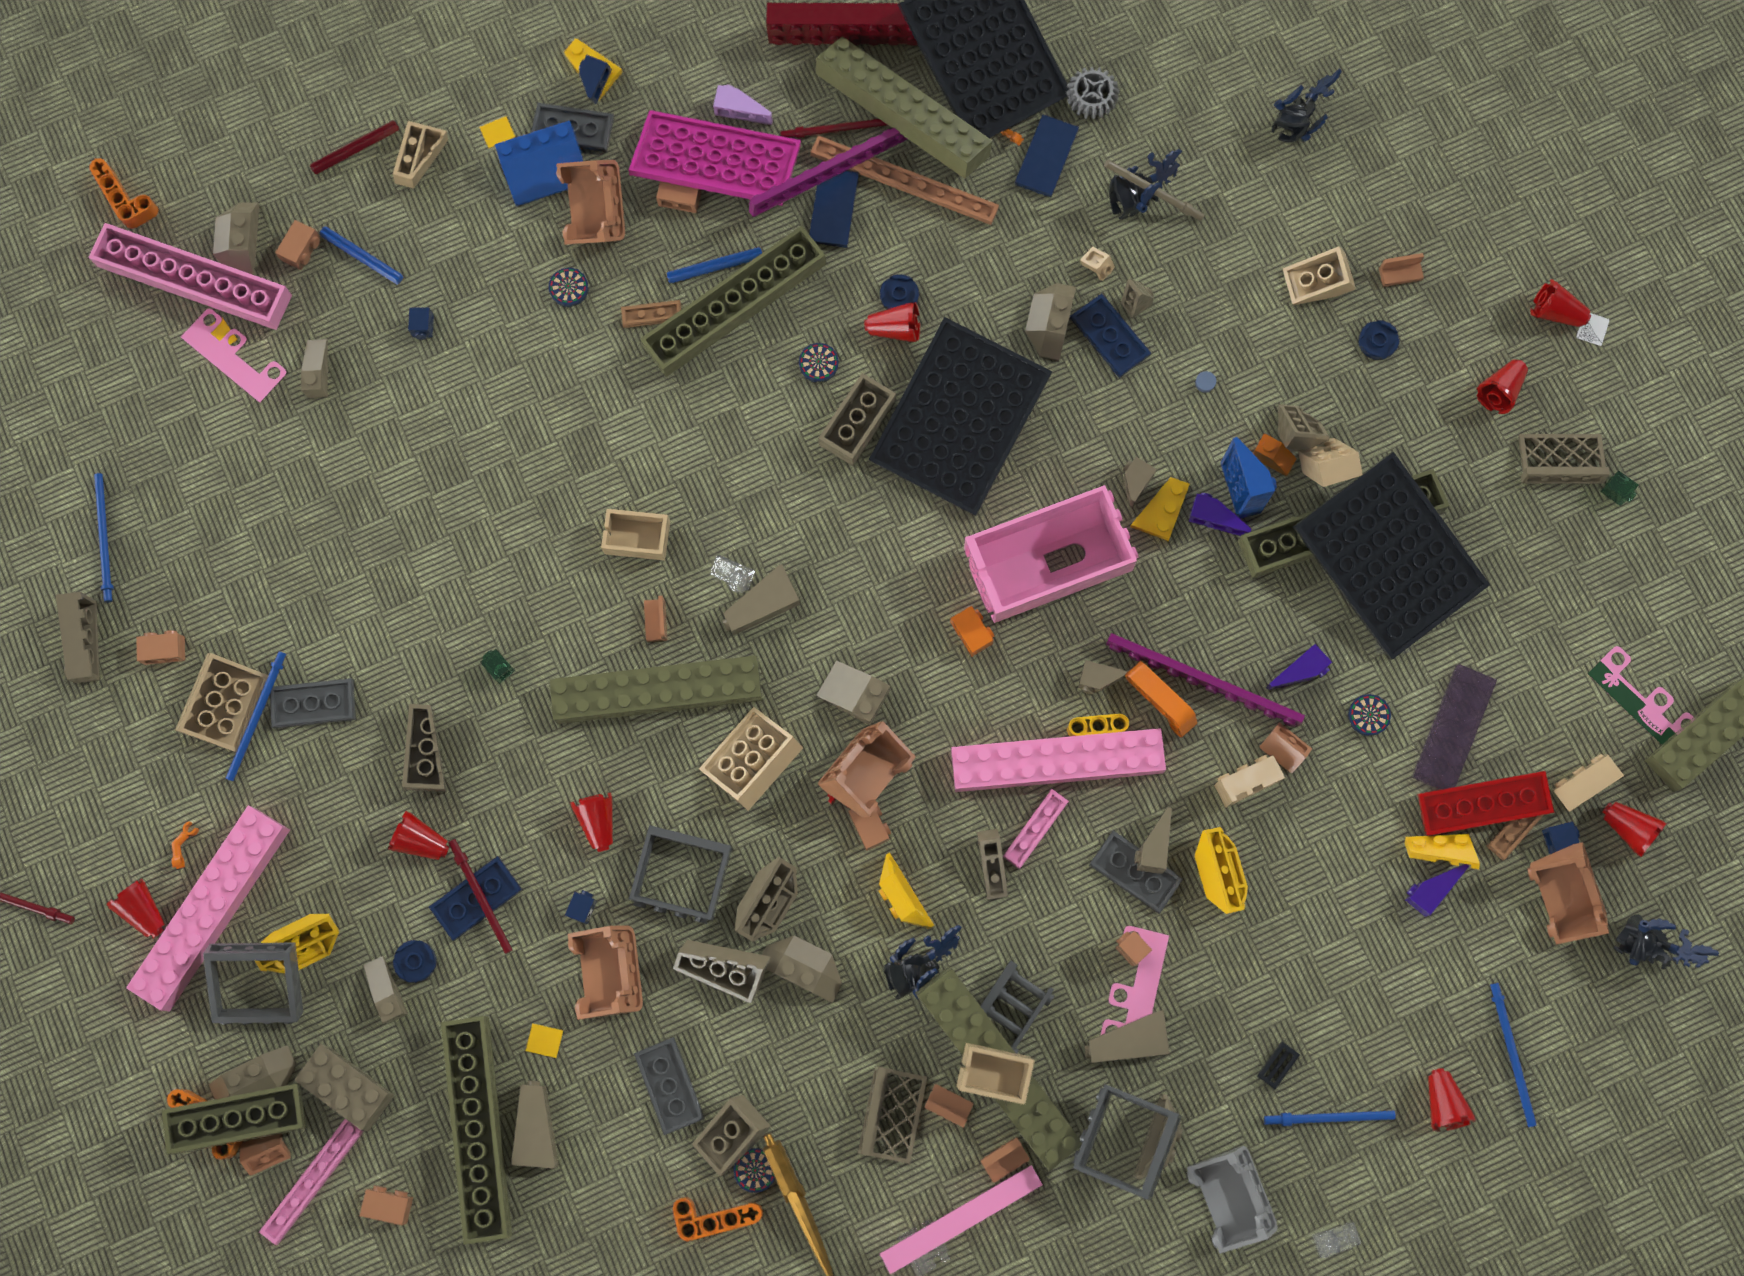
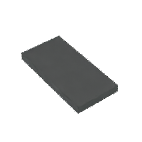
[531,103,614,152]
[270,678,356,729]
[1089,830,1183,914]
[634,1037,705,1135]

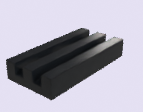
[1257,1041,1300,1090]

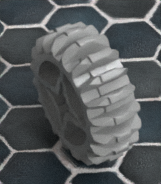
[1066,67,1119,120]

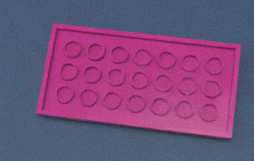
[629,110,801,206]

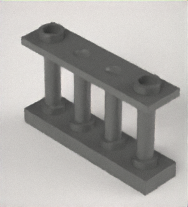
[981,960,1054,1054]

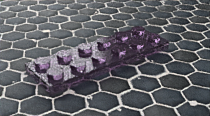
[1411,664,1497,790]

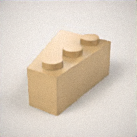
[393,121,448,188]
[1553,754,1624,812]
[1214,755,1285,808]

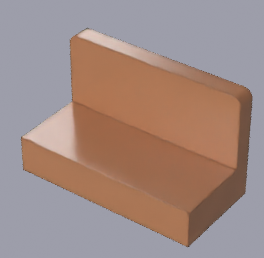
[1379,253,1424,287]
[644,596,667,642]
[1260,722,1312,773]
[924,1084,974,1127]
[240,1133,291,1176]
[980,1137,1030,1182]

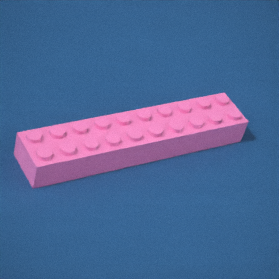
[88,223,292,330]
[951,728,1166,792]
[126,805,290,1011]

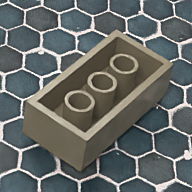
[818,373,896,466]
[294,1044,395,1132]

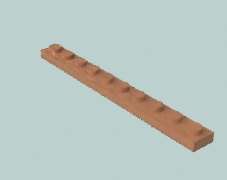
[810,136,999,225]

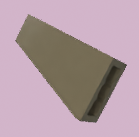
[722,564,800,636]
[1084,1010,1170,1063]
[511,1080,559,1169]

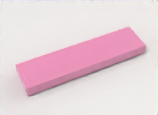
[1003,789,1069,870]

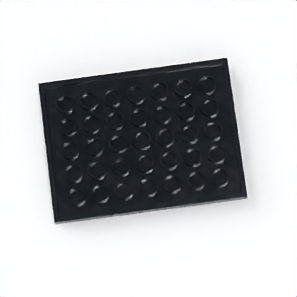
[898,0,1070,139]
[869,317,1052,516]
[1293,452,1490,660]

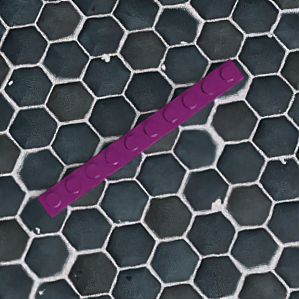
[749,128,908,217]
[1106,633,1305,727]

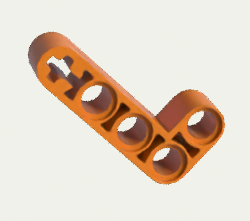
[89,158,158,229]
[1125,661,1197,738]
[167,1089,243,1159]
[673,1197,763,1241]

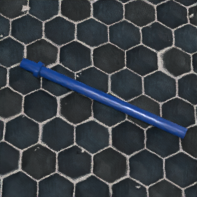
[94,473,114,603]
[226,651,286,781]
[1490,983,1537,1127]

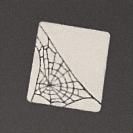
[1576,313,1609,346]

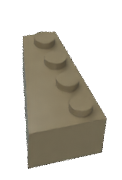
[56,592,100,683]
[402,704,447,792]
[673,940,771,1003]

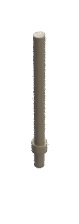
[1104,159,1204,221]

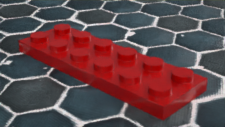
[1417,771,1554,836]

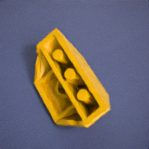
[1194,827,1248,914]
[878,852,934,929]
[255,914,339,973]

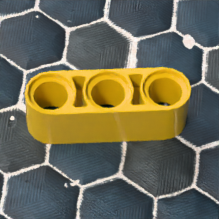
[1067,714,1129,737]

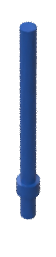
[1264,1111,1396,1126]

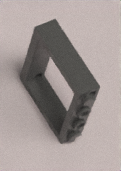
[629,825,732,924]
[203,943,303,1025]
[1073,1084,1182,1201]

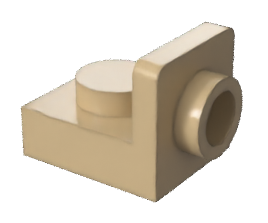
[1080,246,1115,281]

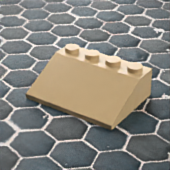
[175,653,268,752]
[699,707,803,811]

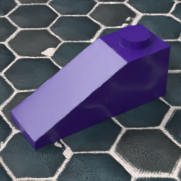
[1188,493,1252,536]
[1266,644,1332,691]
[1405,864,1469,917]

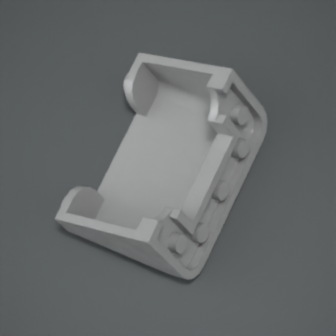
[1187,1146,1277,1253]

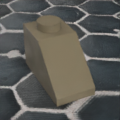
[1123,457,1157,507]
[1078,660,1126,694]

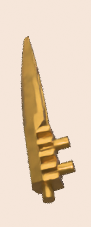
[763,1133,833,1276]

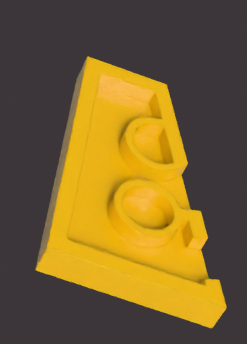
[564,38,622,101]
[1130,477,1190,541]
[1405,834,1480,870]

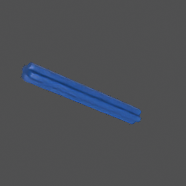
[319,226,403,284]
[667,247,762,283]

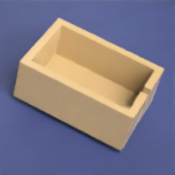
[1298,438,1363,487]
[601,509,670,560]
[956,1043,1034,1105]

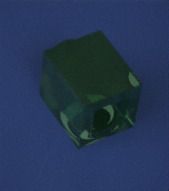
[1600,470,1639,506]
[480,649,515,684]

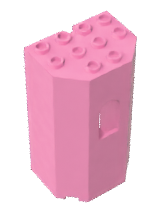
[964,485,1138,623]

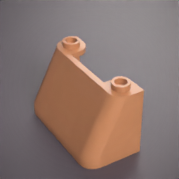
[556,160,625,244]
[818,721,916,817]
[1527,842,1609,944]
[568,926,643,1020]

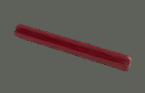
[310,120,399,174]

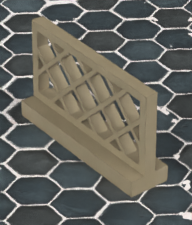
[1518,434,1610,484]
[857,1066,927,1164]

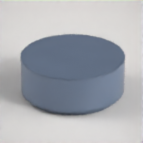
[1195,371,1216,393]

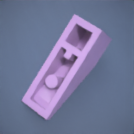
[713,85,773,125]

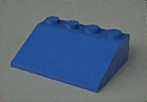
[495,120,584,206]
[1221,437,1277,519]

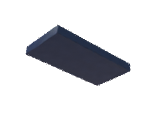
[1015,114,1079,198]
[809,171,859,248]
[1070,293,1151,378]
[429,856,523,941]

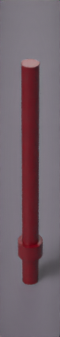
[780,119,888,139]
[448,839,513,954]
[0,892,75,925]

